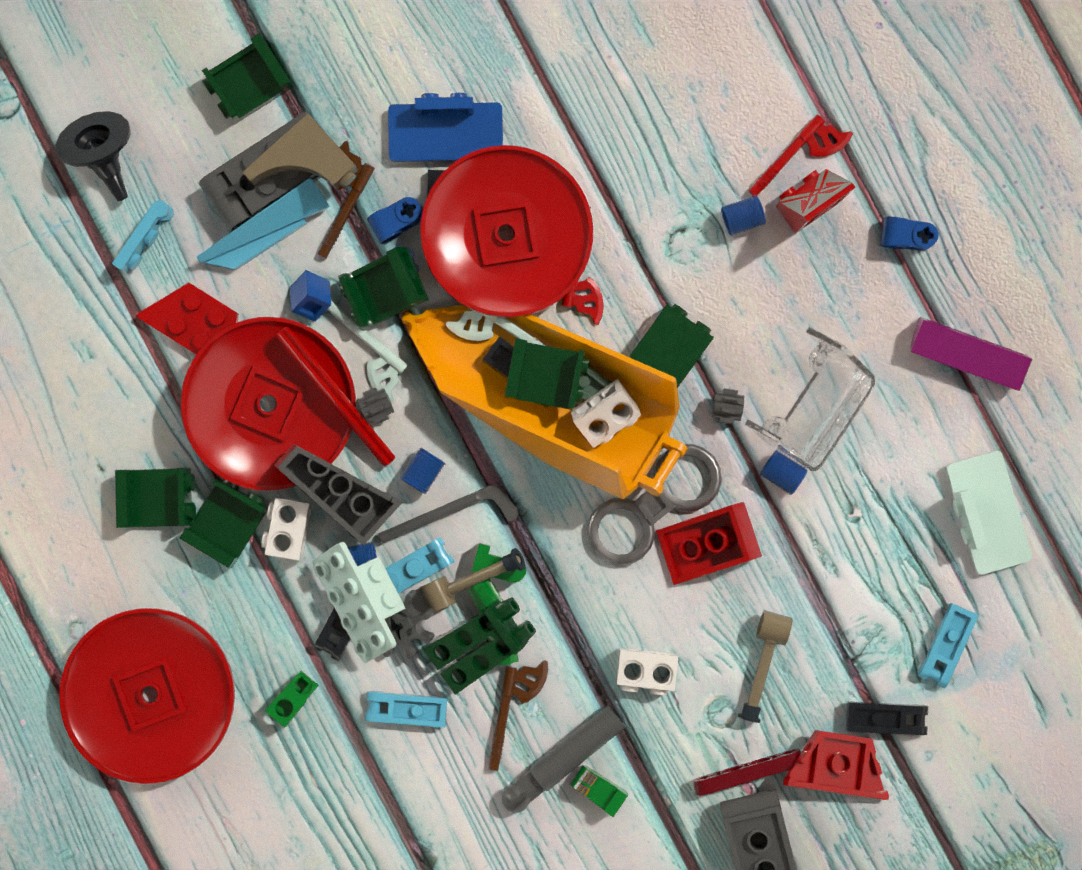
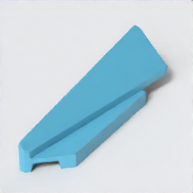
[197,178,330,270]

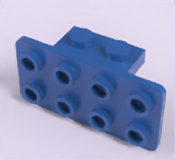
[388,92,503,162]

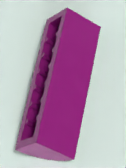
[910,317,1033,391]

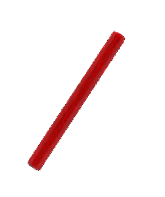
[276,327,395,466]

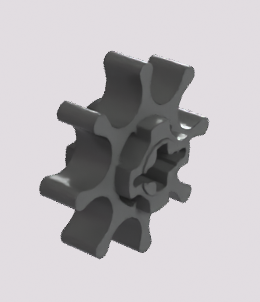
[383,590,435,659]

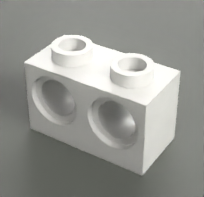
[570,379,641,448]
[262,497,313,561]
[616,648,679,695]

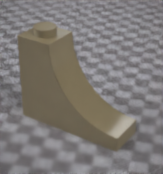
[243,113,358,189]

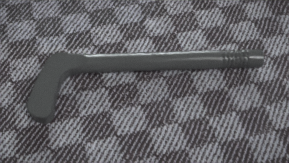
[378,485,518,544]

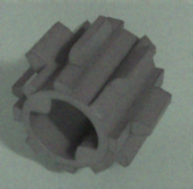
[358,388,394,424]
[712,388,744,424]

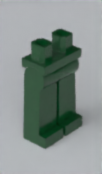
[423,597,536,695]

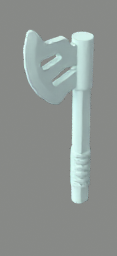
[327,300,409,403]
[446,310,547,346]

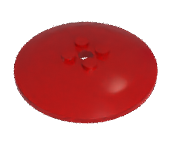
[420,145,593,318]
[180,317,356,491]
[59,608,235,784]

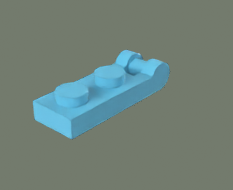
[112,200,174,274]
[385,537,455,594]
[918,603,979,688]
[365,691,448,728]

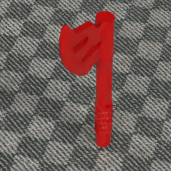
[748,115,853,197]
[561,206,604,325]

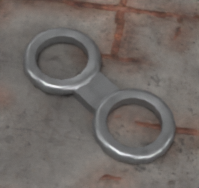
[587,444,722,566]

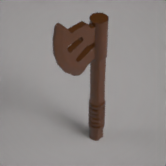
[318,141,375,259]
[488,660,548,771]

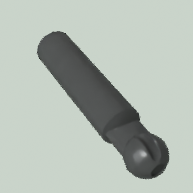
[502,705,625,813]

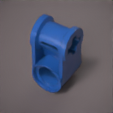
[367,197,423,245]
[880,216,939,251]

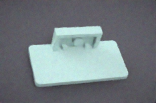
[946,451,1032,575]
[312,542,406,663]

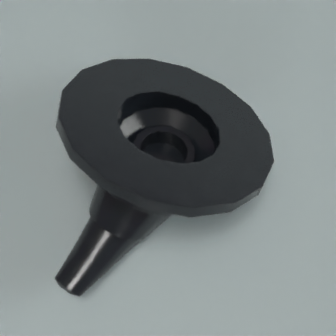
[55,111,131,201]

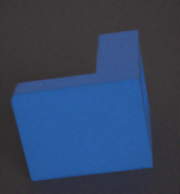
[290,270,331,322]

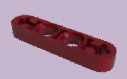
[692,749,801,796]

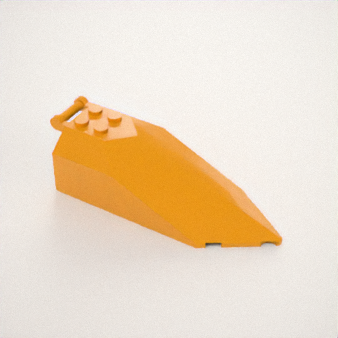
[402,305,688,499]

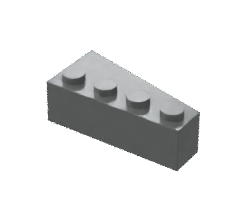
[274,444,403,546]

